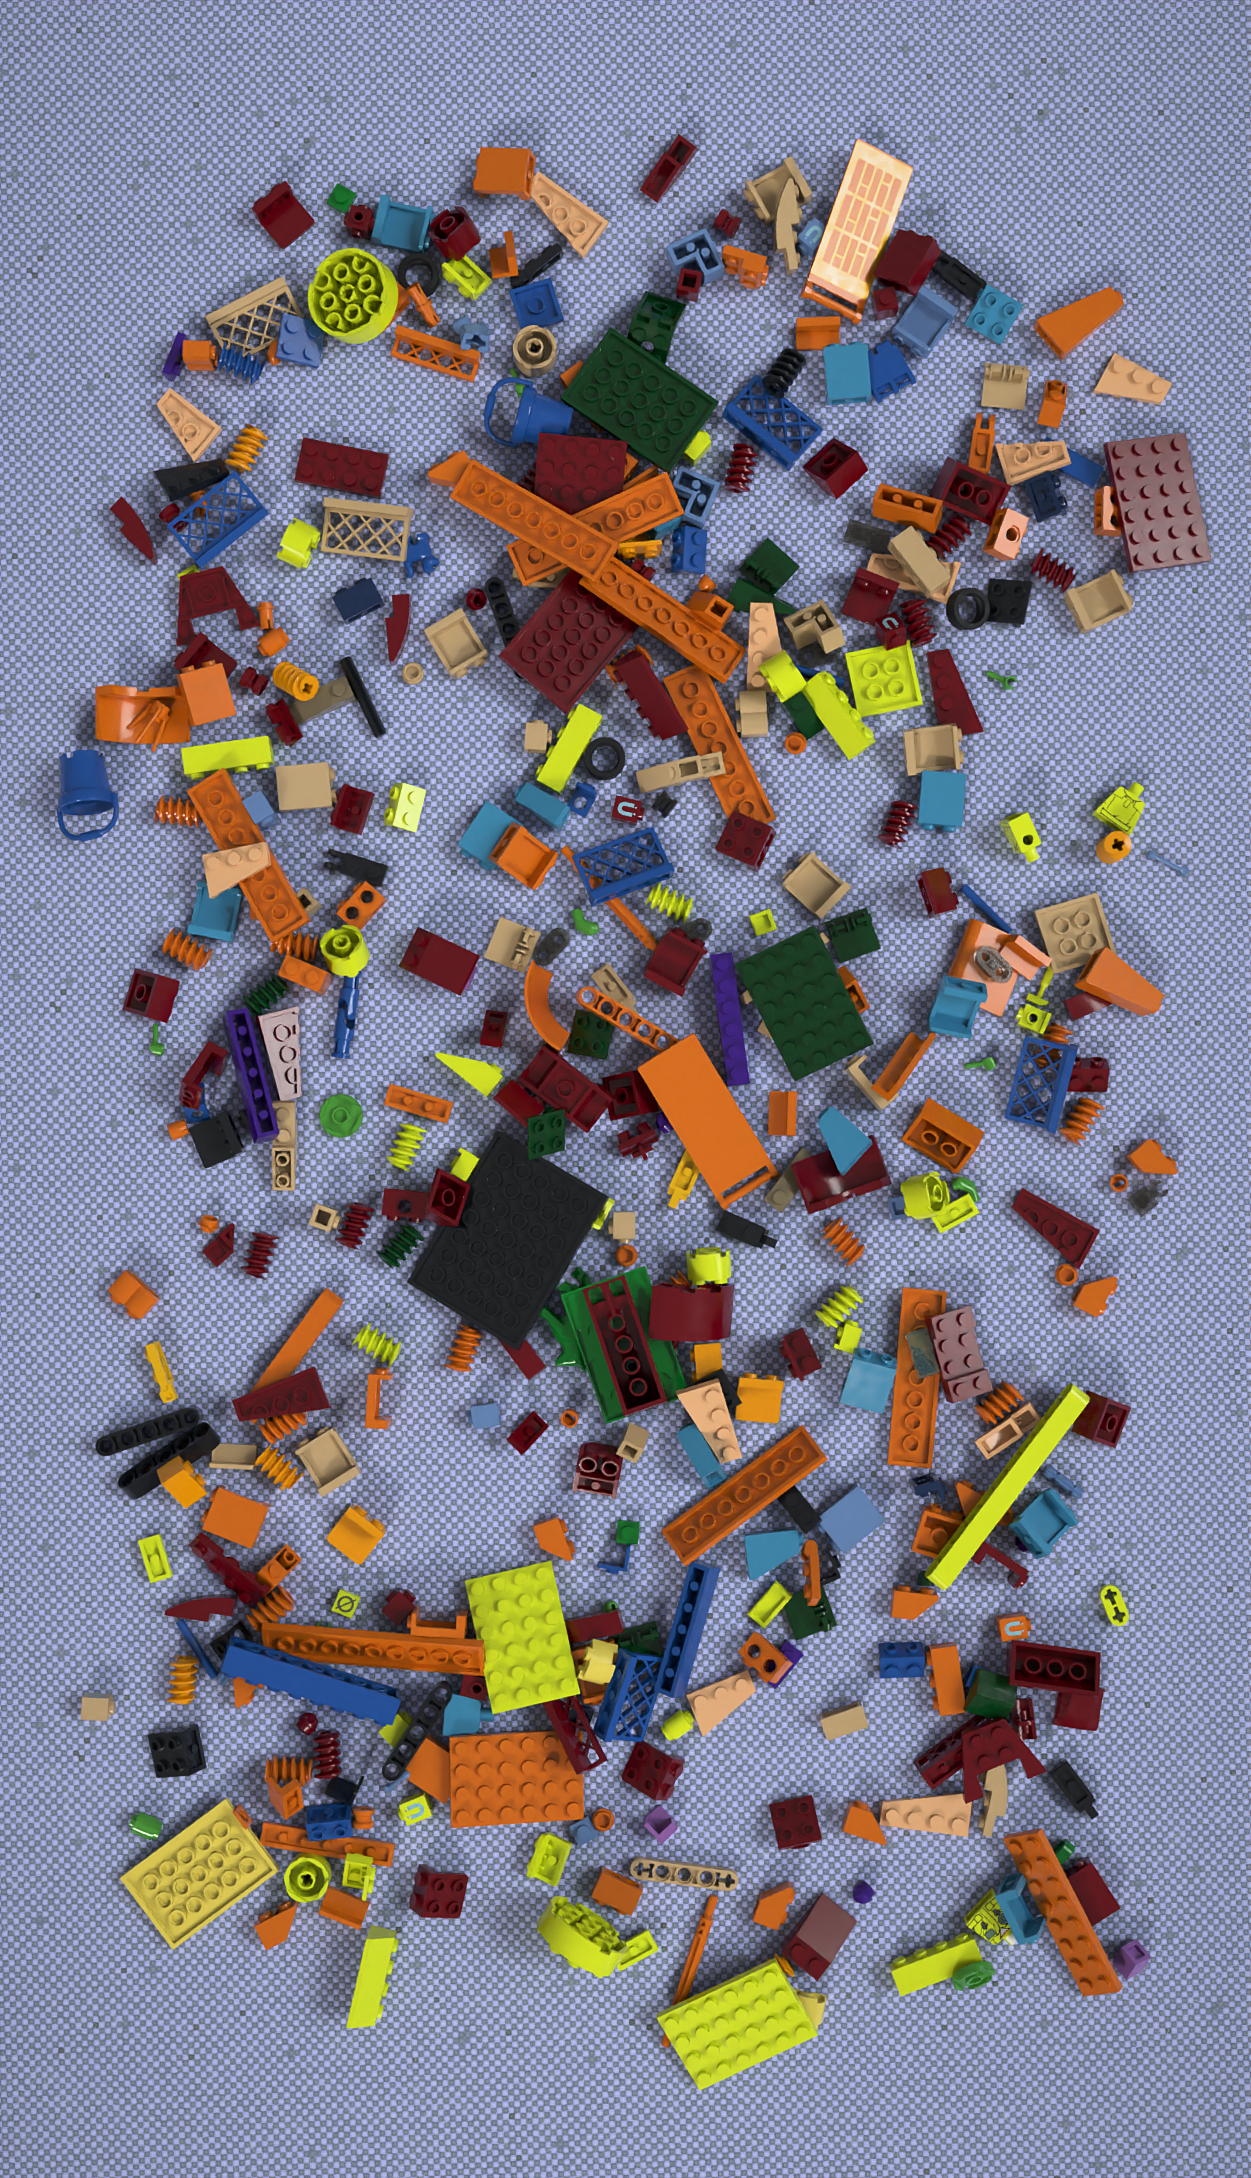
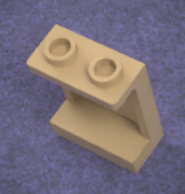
[743,156,813,227]
[1063,569,1133,635]
[424,608,489,679]
[902,723,964,776]
[275,762,337,813]
[782,851,851,921]
[844,1054,899,1111]
[294,1426,362,1497]

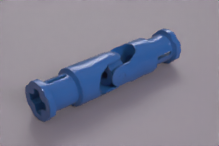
[331,971,362,1059]

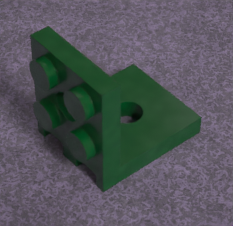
[627,291,686,365]

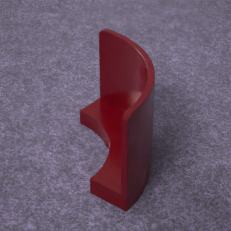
[791,1135,892,1214]
[648,1282,735,1342]

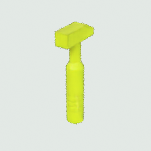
[1026,965,1053,1006]

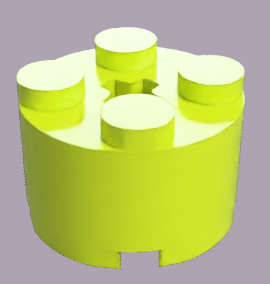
[276,517,321,569]
[758,649,808,703]
[320,925,370,978]
[900,1172,950,1220]
[686,1247,732,1285]
[284,1852,332,1903]

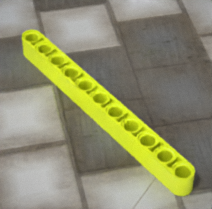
[925,1383,1090,1590]

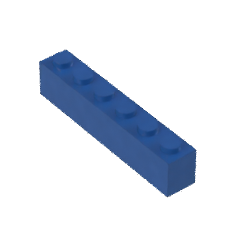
[654,1561,721,1698]

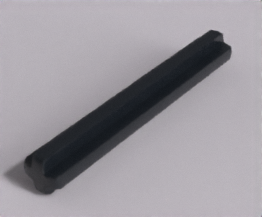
[340,656,386,738]

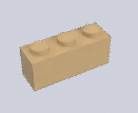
[887,526,951,599]

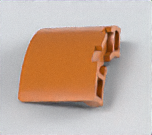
[95,684,190,744]
[524,960,571,1053]

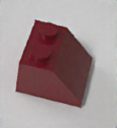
[802,438,868,500]
[916,867,959,919]
[122,968,180,1023]
[602,1070,659,1121]
[493,1079,545,1129]
[424,1168,471,1226]
[1071,1390,1131,1448]

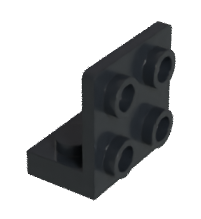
[189,1111,246,1168]
[148,1724,207,1778]

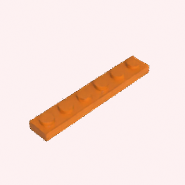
[260,1821,395,1867]

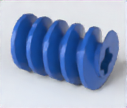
[217,342,266,385]

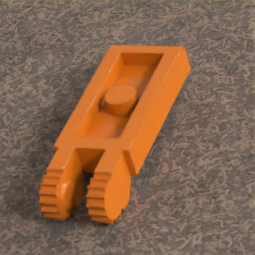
[968,412,995,475]
[801,1539,821,1606]

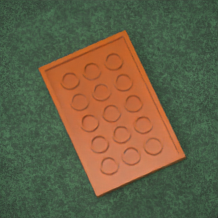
[449,1729,584,1828]

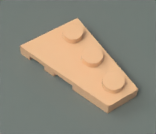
[1093,353,1172,405]
[156,388,222,463]
[995,441,1072,485]
[202,842,271,899]
[686,1669,756,1736]

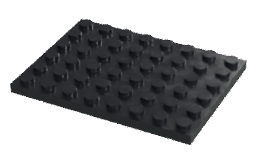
[407,1131,610,1351]

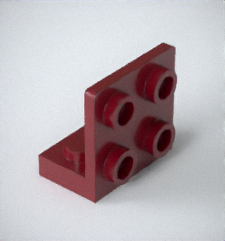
[841,567,900,627]
[715,811,776,872]
[777,1327,822,1382]

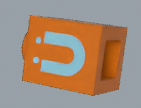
[996,1612,1031,1642]

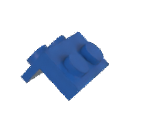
[670,526,707,575]
[878,1641,925,1679]

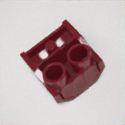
[572,1442,623,1499]
[1052,1687,1105,1731]

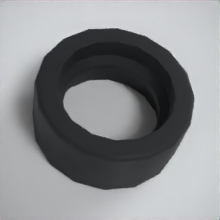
[397,253,440,298]
[946,588,990,630]
[584,737,626,780]

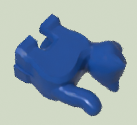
[401,533,440,578]

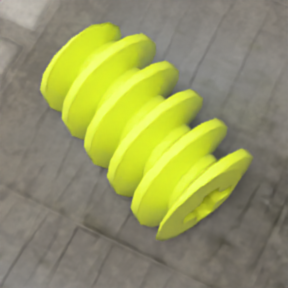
[644,882,693,924]
[386,1123,427,1172]
[814,1283,864,1330]
[352,1323,401,1368]

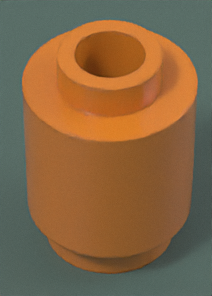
[257,627,290,658]

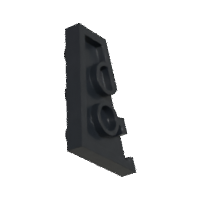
[153,459,230,502]

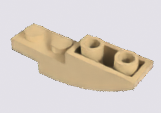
[773,178,802,275]
[636,751,726,794]
[272,1100,297,1191]
[977,1764,1008,1837]

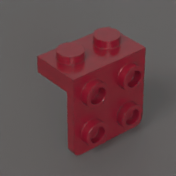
[252,181,315,249]
[173,631,237,679]
[621,1740,685,1801]
[409,1864,469,1919]

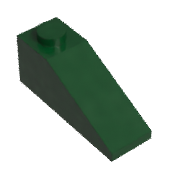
[726,577,797,614]

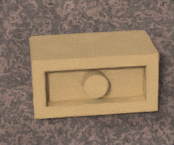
[209,1443,258,1470]
[819,1701,869,1741]

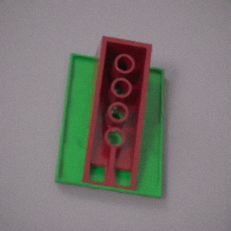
[561,1266,687,1424]

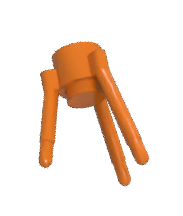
[127,700,170,752]

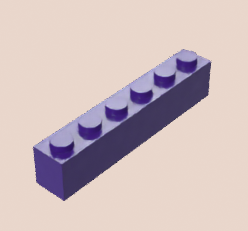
[709,952,750,1087]
[222,1007,280,1144]

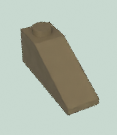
[288,676,357,726]
[762,1147,814,1213]

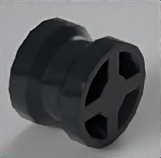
[651,791,678,819]

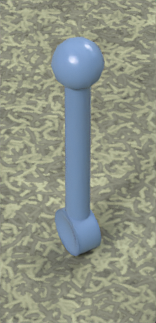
[1147,850,1189,876]
[384,1770,410,1793]

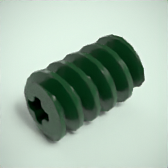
[242,973,292,1018]
[376,1222,425,1270]

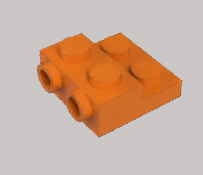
[722,244,770,289]
[911,1503,966,1558]

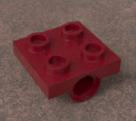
[769,1795,822,1851]

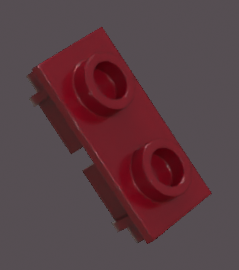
[265,698,303,747]

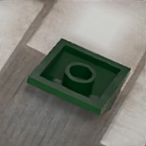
[963,1668,1018,1719]

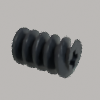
[762,348,807,399]

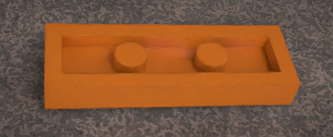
[384,1084,454,1124]

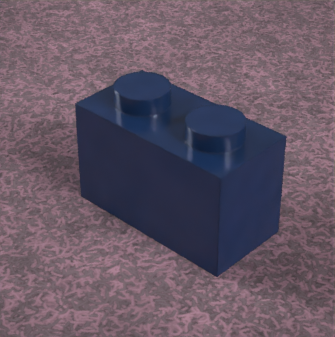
[332,577,385,625]

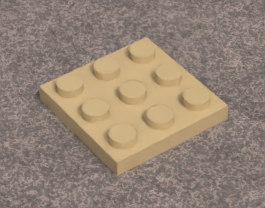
[1033,892,1117,975]

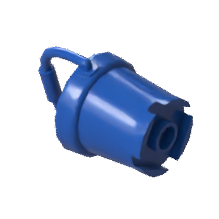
[483,377,574,449]
[57,750,119,842]

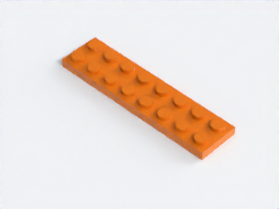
[449,459,620,584]
[506,472,685,587]
[579,556,747,684]
[662,664,777,824]
[187,768,311,943]
[887,1287,947,1468]
[661,1425,828,1567]
[1003,1828,1123,1996]

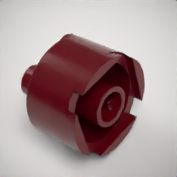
[428,206,481,261]

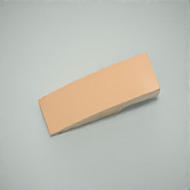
[974,1400,1042,1460]

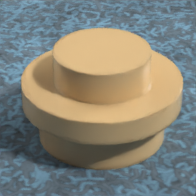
[402,662,424,685]

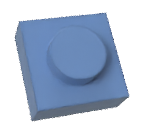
[888,1196,912,1220]
[569,1814,599,1847]

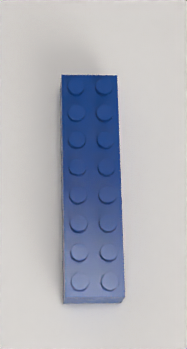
[220,1635,401,1727]

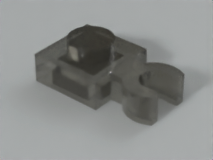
[1126,1180,1168,1217]

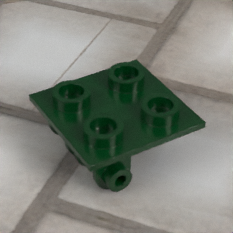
[738,538,800,595]
[825,908,881,963]
[567,1010,613,1060]
[527,1107,565,1160]
[784,1586,837,1640]
[613,1621,664,1671]

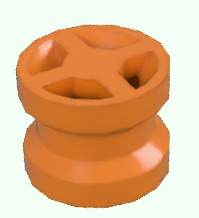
[351,1806,374,1829]

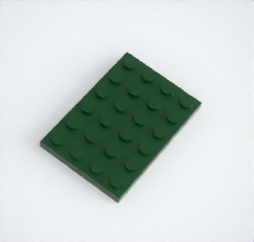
[560,327,719,475]
[735,924,874,1082]

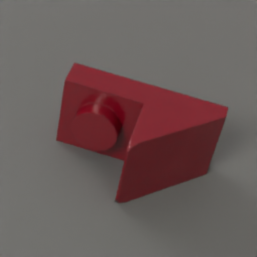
[480,1010,508,1048]
[506,1411,549,1455]

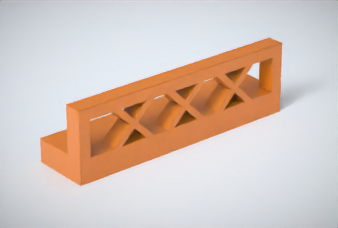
[391,325,482,383]
[871,1031,937,1101]

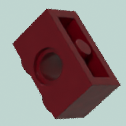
[381,1188,429,1223]

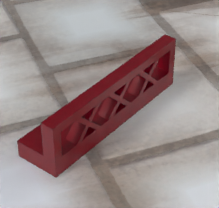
[542,1695,608,1775]
[913,1714,991,1790]

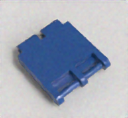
[868,340,917,404]

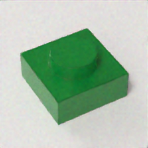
[327,183,357,214]
[616,1519,640,1545]

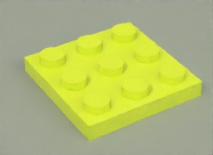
[844,640,923,718]

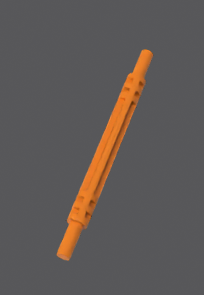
[561,845,658,951]
[661,1894,718,2047]

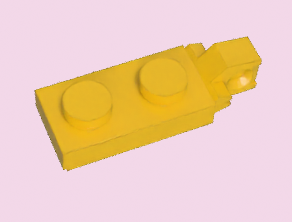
[667,1149,700,1209]
[145,1341,178,1403]

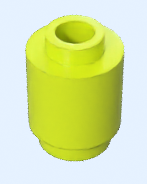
[660,1709,695,1741]

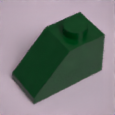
[780,691,824,741]

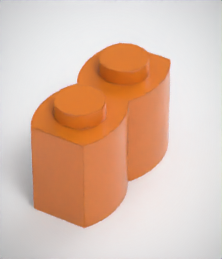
[182,340,220,371]
[108,1270,161,1319]

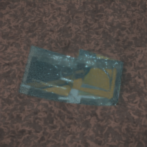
[905,1328,940,1380]

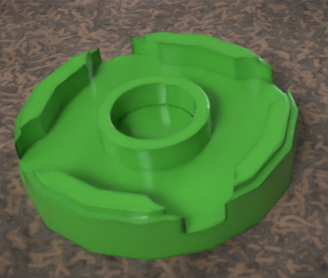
[319,1094,363,1138]
[951,1961,996,1991]

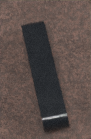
[484,577,528,683]
[95,1406,203,1456]
[118,1422,221,1500]
[382,1681,453,1781]

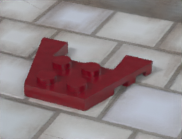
[176,566,260,647]
[961,1716,1047,1804]

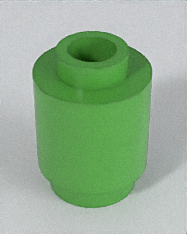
[128,1811,163,1840]

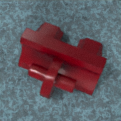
[617,1122,659,1161]
[1011,1697,1037,1740]

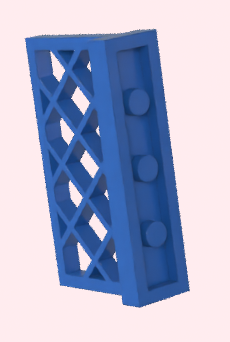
[722,374,823,471]
[166,471,269,568]
[572,827,675,907]
[1004,1035,1079,1134]
[593,1648,663,1742]

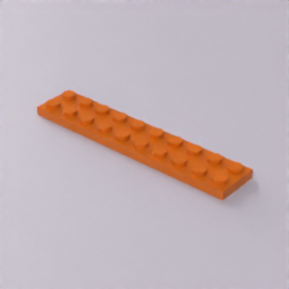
[261,1622,485,1676]

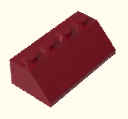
[612,650,689,741]
[1006,1640,1101,1697]

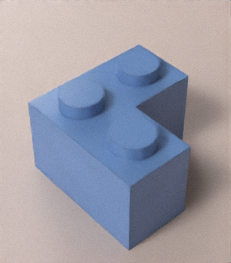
[666,228,725,285]
[673,466,721,529]
[242,790,280,831]

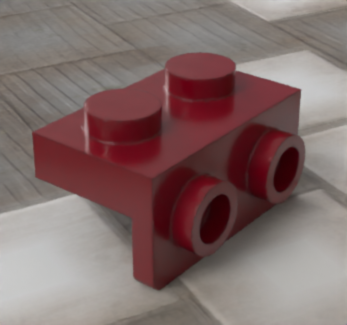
[330,783,375,836]
[1067,1056,1110,1092]

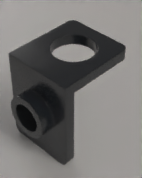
[820,1547,841,1587]
[210,1621,253,1661]
[325,1776,364,1806]

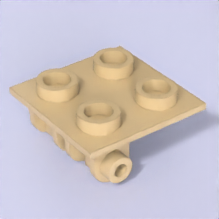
[981,362,1030,410]
[484,917,541,974]

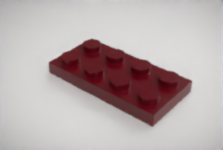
[294,437,389,499]

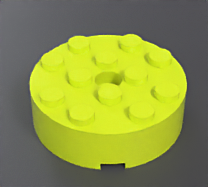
[308,248,398,344]
[536,1896,627,1978]

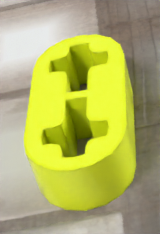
[1099,1584,1129,1626]

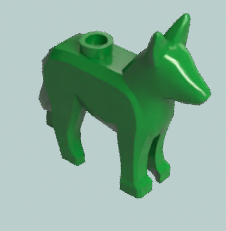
[540,1267,592,1372]

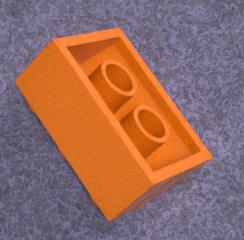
[901,1097,985,1174]

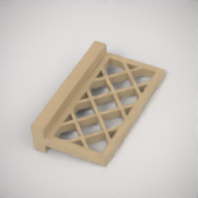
[205,276,304,357]
[321,497,414,562]

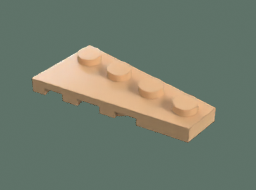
[530,171,609,259]
[746,602,782,692]
[676,1378,742,1464]
[879,1792,972,1837]

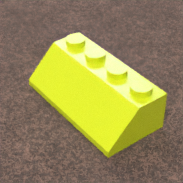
[346,1925,399,2028]

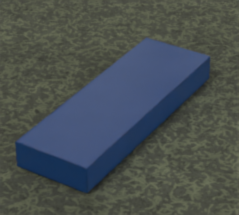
[1044,437,1104,489]

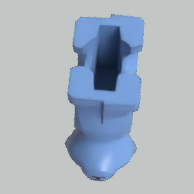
[452,313,490,352]

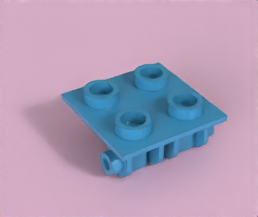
[964,284,1023,345]

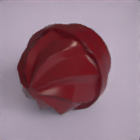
[465,588,487,610]
[295,1712,318,1736]

